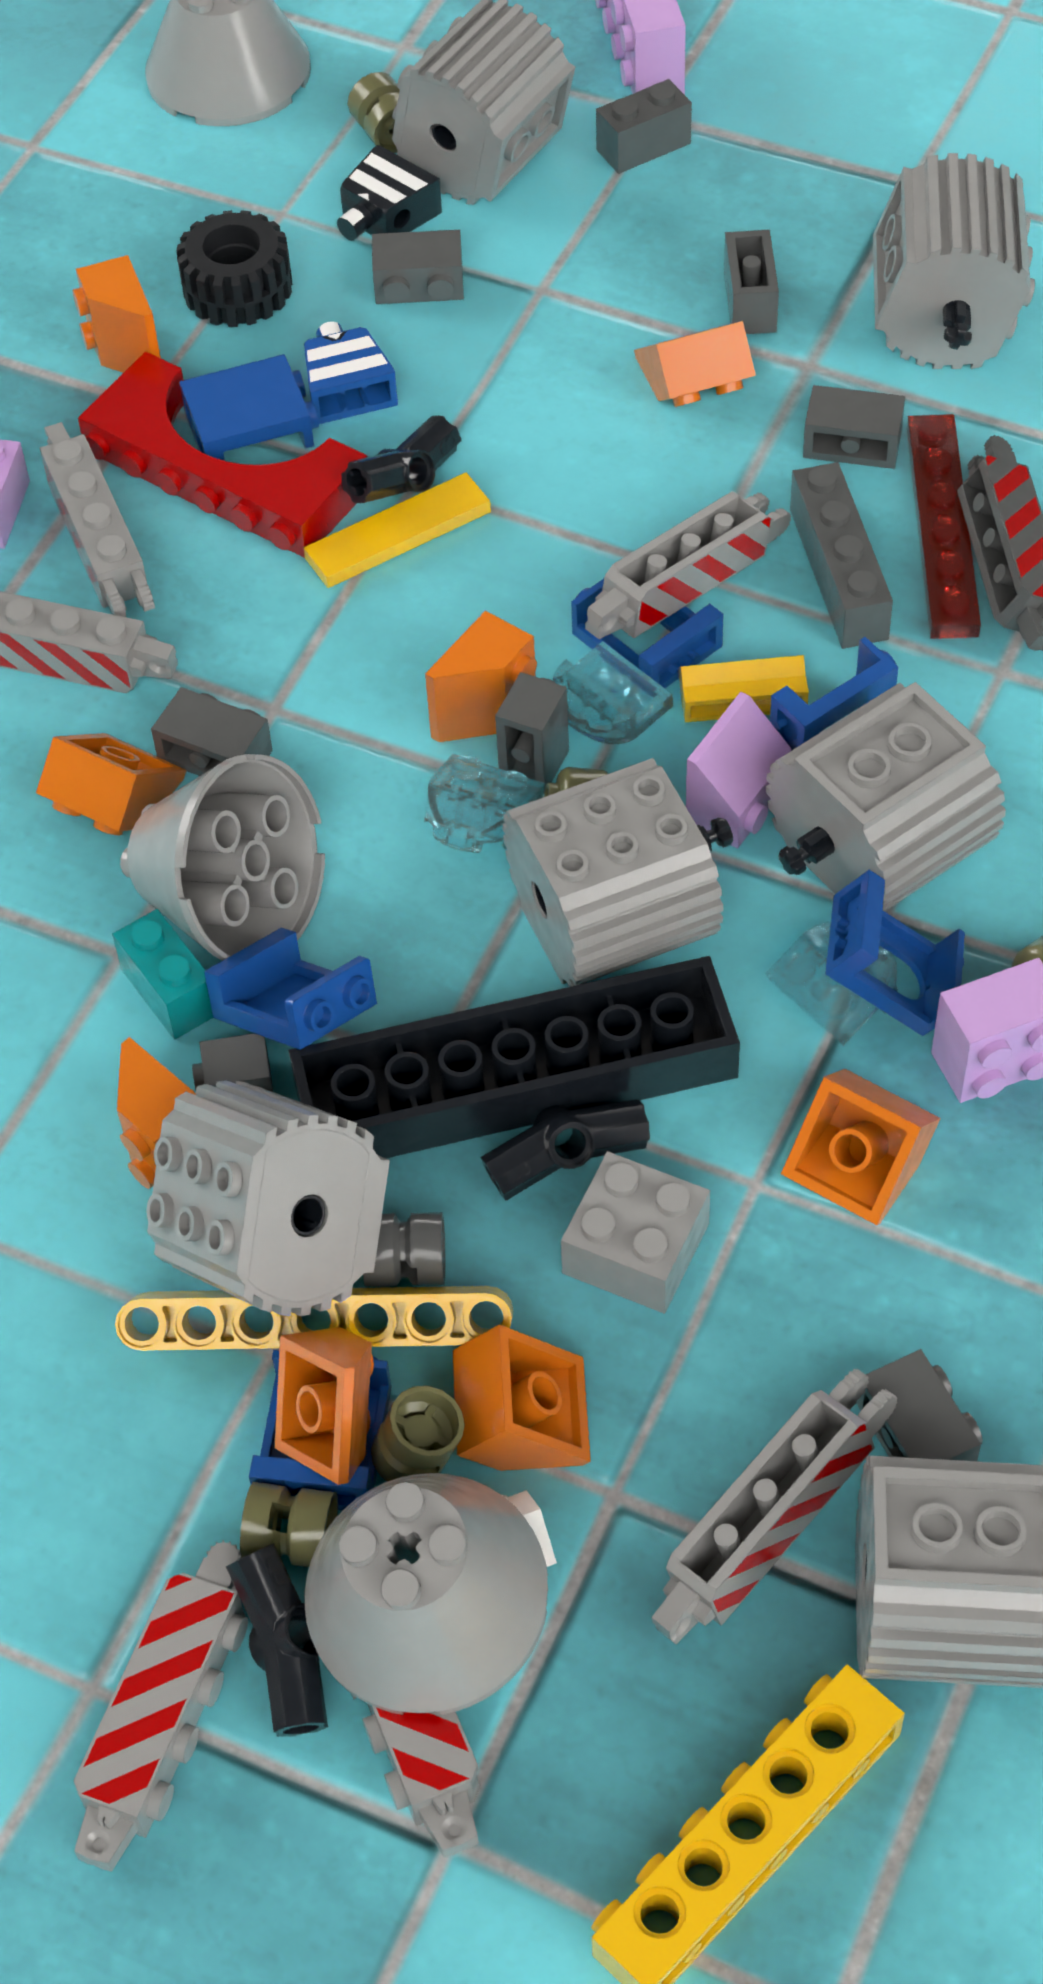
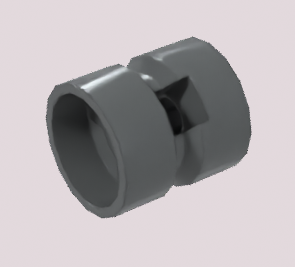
[363,1212,446,1287]

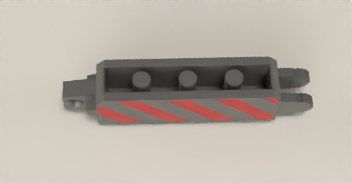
[957,435,1043,651]

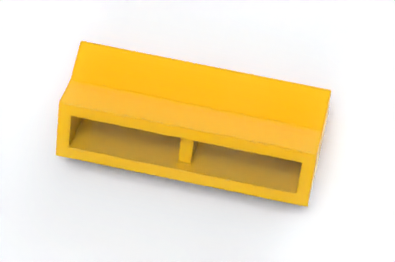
[678,655,809,723]

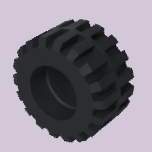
[176,210,293,327]

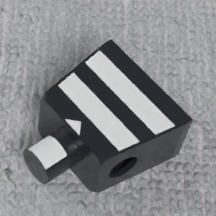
[337,145,442,241]

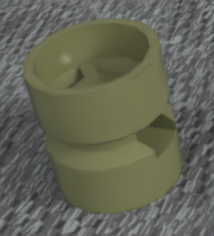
[347,72,400,153]
[371,1386,465,1482]
[240,1482,338,1567]

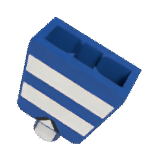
[304,322,398,424]

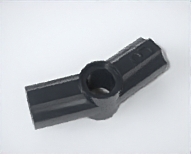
[341,415,462,503]
[480,1099,650,1201]
[226,1543,328,1737]

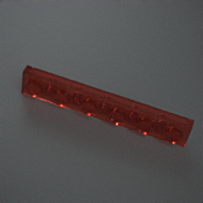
[907,414,981,639]

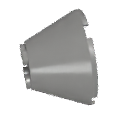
[145,0,311,126]
[120,754,325,961]
[305,1473,548,1715]

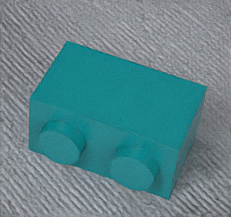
[112,909,213,1040]

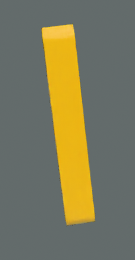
[115,1286,514,1351]

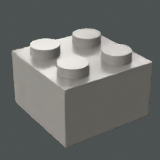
[561,1151,710,1314]

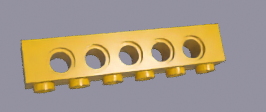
[591,1664,905,1984]

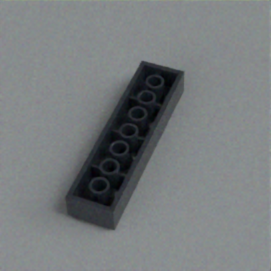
[288,956,740,1158]

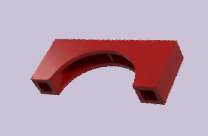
[78,351,368,558]

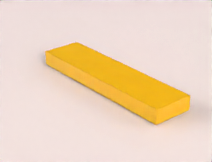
[303,472,491,588]

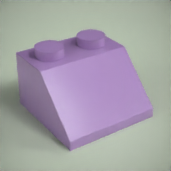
[686,692,792,849]

